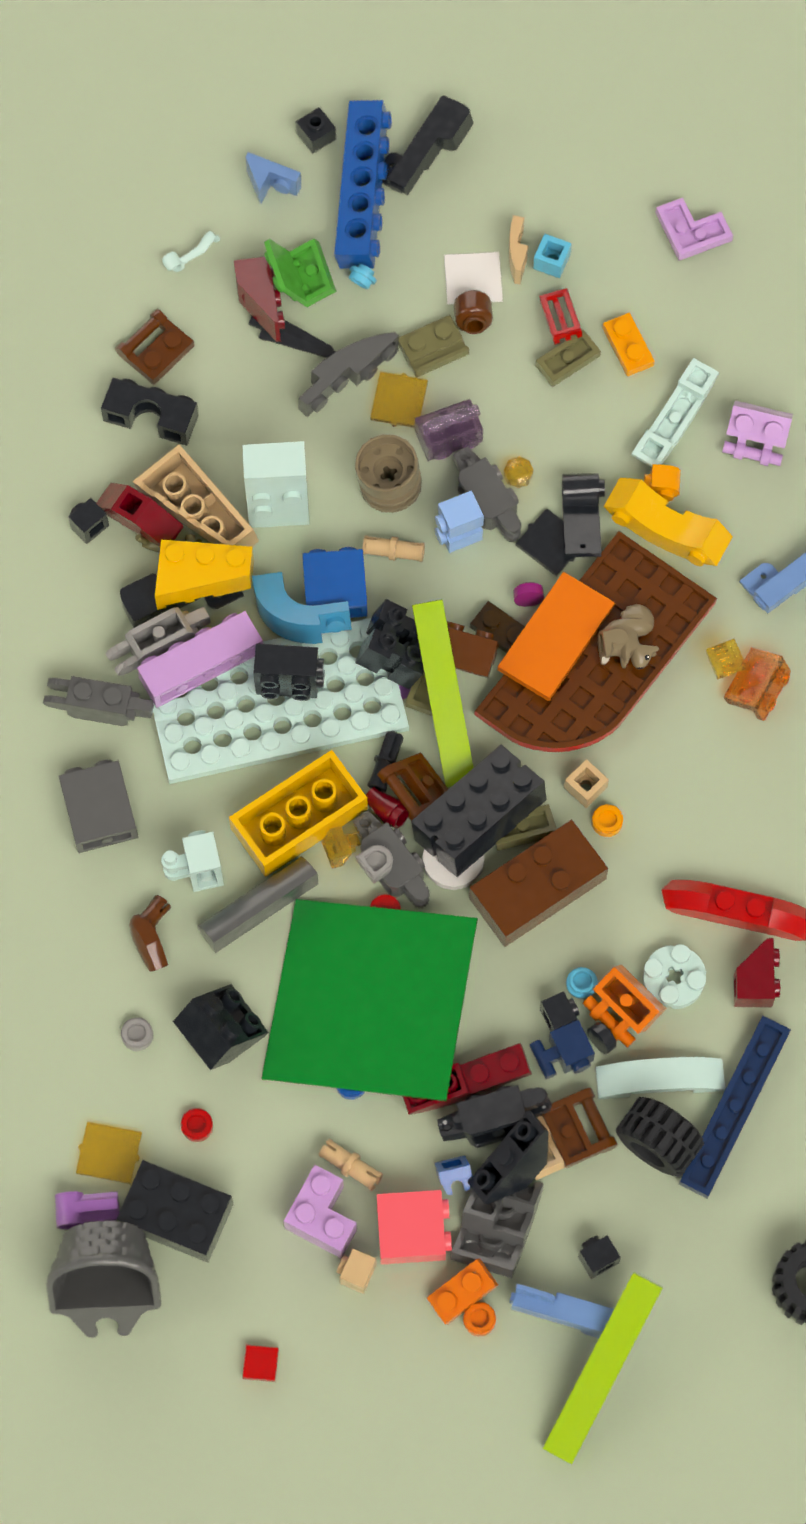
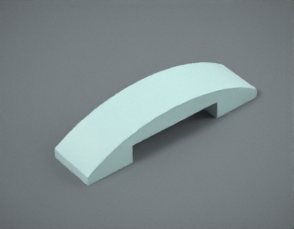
[631,358,719,467]
[595,1057,725,1099]

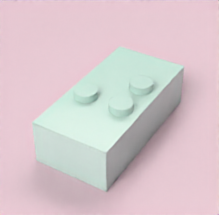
[242,441,309,528]

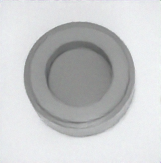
[121,1018,153,1051]

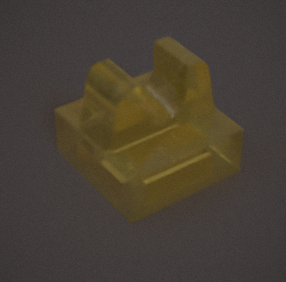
[706,639,746,680]
[321,826,361,869]

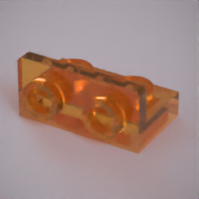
[724,647,791,721]

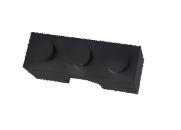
[101,378,199,446]

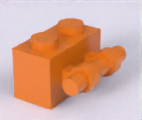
[582,964,667,1048]

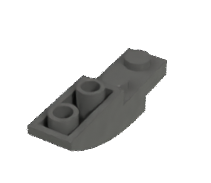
[299,332,399,417]

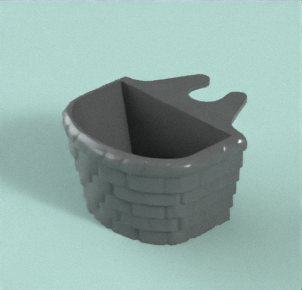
[46,1221,161,1338]

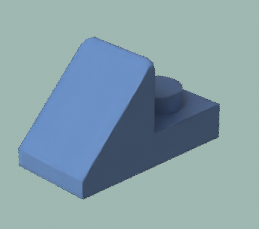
[245,152,302,203]

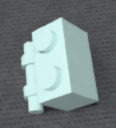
[161,830,224,892]

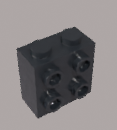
[253,644,325,701]

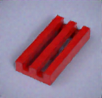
[539,288,583,344]

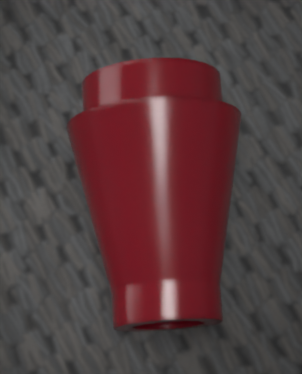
[366,787,409,828]

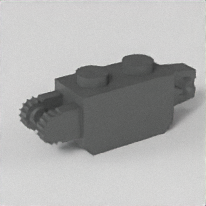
[453,446,521,542]
[43,676,154,726]
[353,811,430,909]

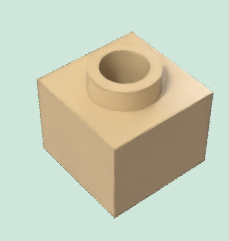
[564,759,609,808]
[336,1248,377,1294]

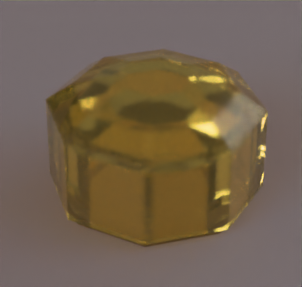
[504,456,534,488]

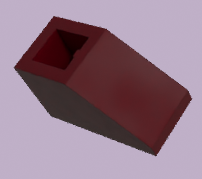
[733,938,780,1008]

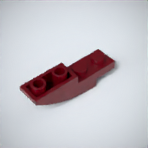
[403,1043,532,1115]

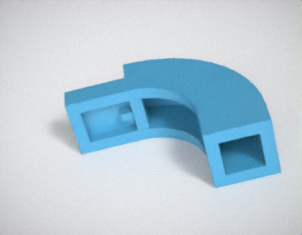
[252,572,352,644]

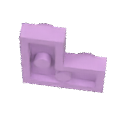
[655,198,733,261]

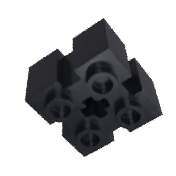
[355,599,424,689]

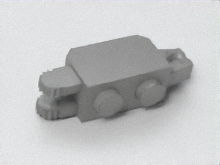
[106,607,211,676]

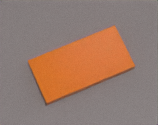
[497,571,615,701]

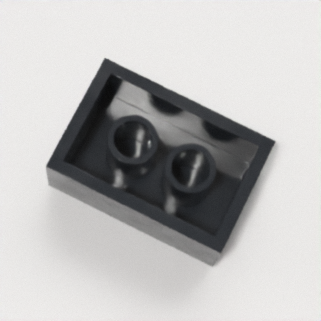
[117,1160,234,1263]

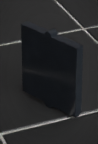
[516,509,575,577]

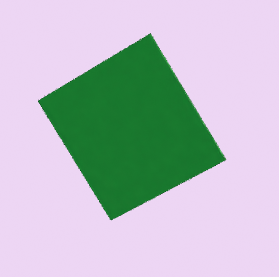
[261,899,478,1101]

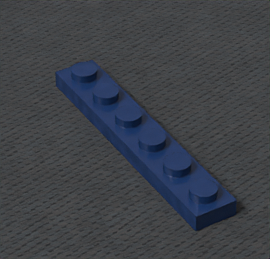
[679,1015,791,1199]

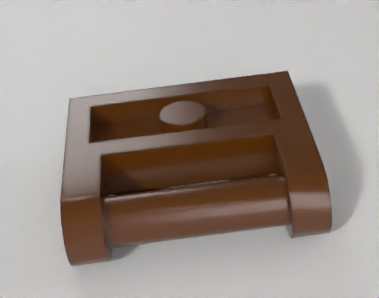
[115,309,195,385]
[378,752,448,821]
[542,1087,618,1169]

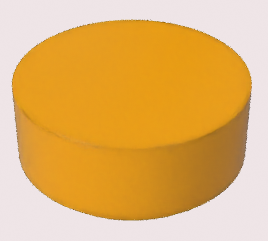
[592,804,623,837]

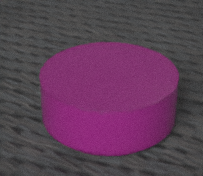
[513,582,544,607]

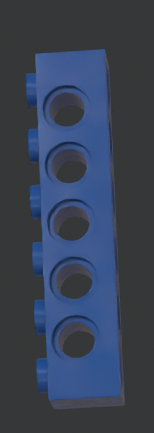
[334,100,392,269]

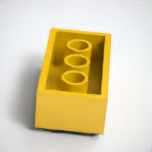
[229,750,368,877]

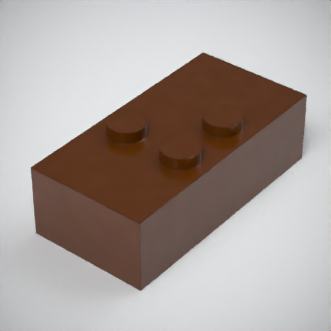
[469,819,608,947]

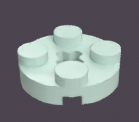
[643,944,706,1009]

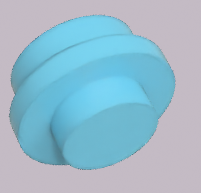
[348,264,377,289]
[566,967,598,999]

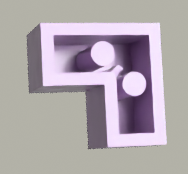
[284,1165,357,1259]

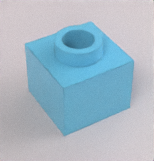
[533,233,572,278]

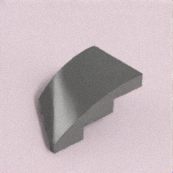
[451,1182,544,1278]

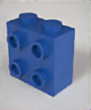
[302,547,368,618]

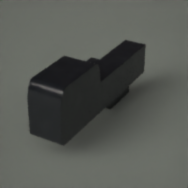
[382,95,474,195]
[120,573,244,628]

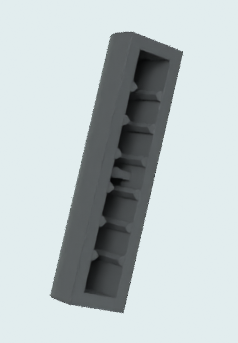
[197,857,318,953]

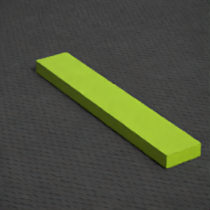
[412,599,474,787]
[542,1272,663,1465]

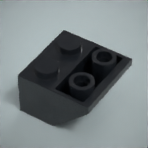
[173,984,269,1070]

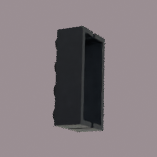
[411,744,547,877]

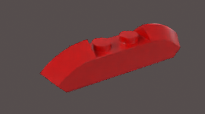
[661,880,806,941]

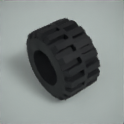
[616,1097,704,1177]
[772,1240,806,1325]

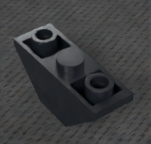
[467,1110,549,1204]

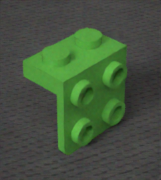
[264,239,337,307]

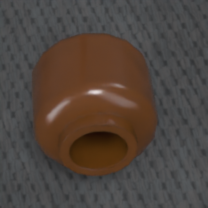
[454,290,493,334]

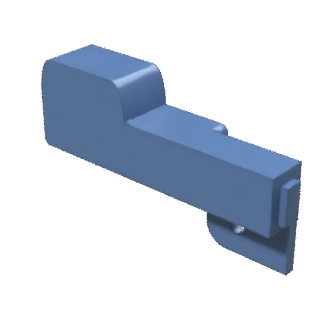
[739,552,806,614]
[510,1284,614,1338]

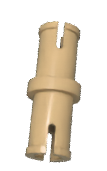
[362,535,425,562]
[319,1139,383,1191]

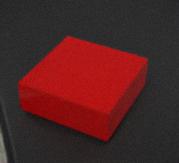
[242,1345,279,1382]

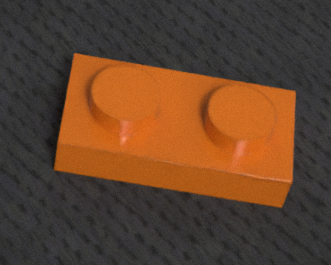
[426,1259,499,1324]

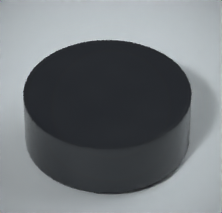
[587,1022,617,1054]

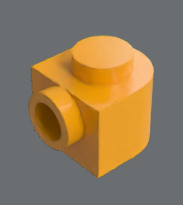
[644,464,681,502]

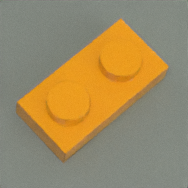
[602,312,655,377]

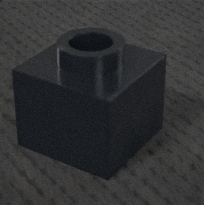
[296,107,336,154]
[68,498,109,545]
[540,991,580,1032]
[578,1235,621,1279]

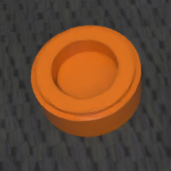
[463,1302,496,1336]

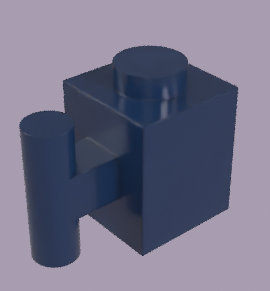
[529,1020,595,1079]

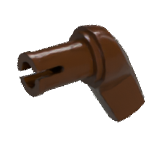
[129,895,171,971]

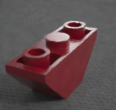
[97,483,184,547]

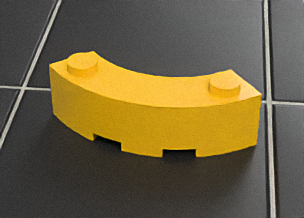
[603,478,733,566]

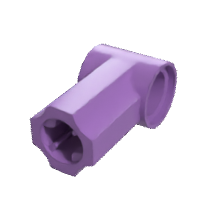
[55,1191,120,1230]

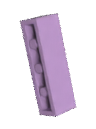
[137,611,263,708]

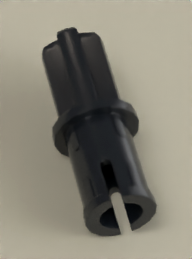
[367,731,404,793]

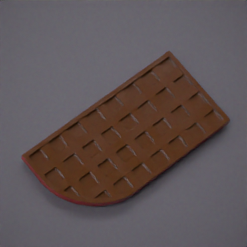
[474,531,717,752]

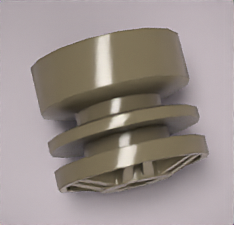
[355,434,422,513]

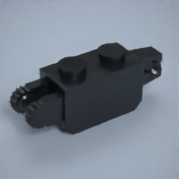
[437,1085,552,1148]

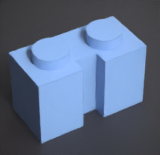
[434,490,484,553]

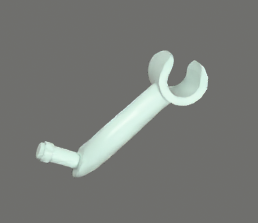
[162,231,220,272]

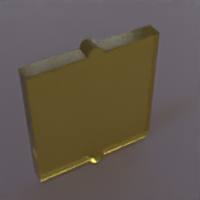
[370,372,428,428]
[76,1122,142,1184]

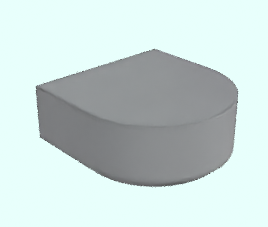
[355,845,393,884]

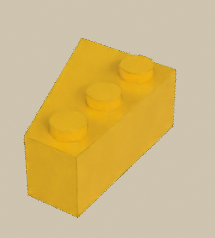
[155,540,254,610]

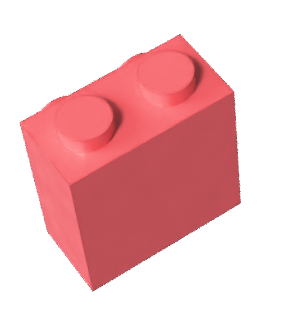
[377,1190,452,1265]

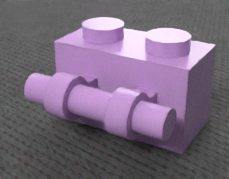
[722,400,793,466]

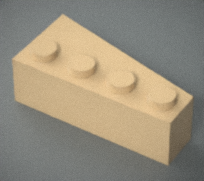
[133,444,259,547]

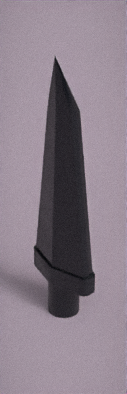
[249,316,336,358]

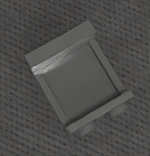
[58,760,139,853]

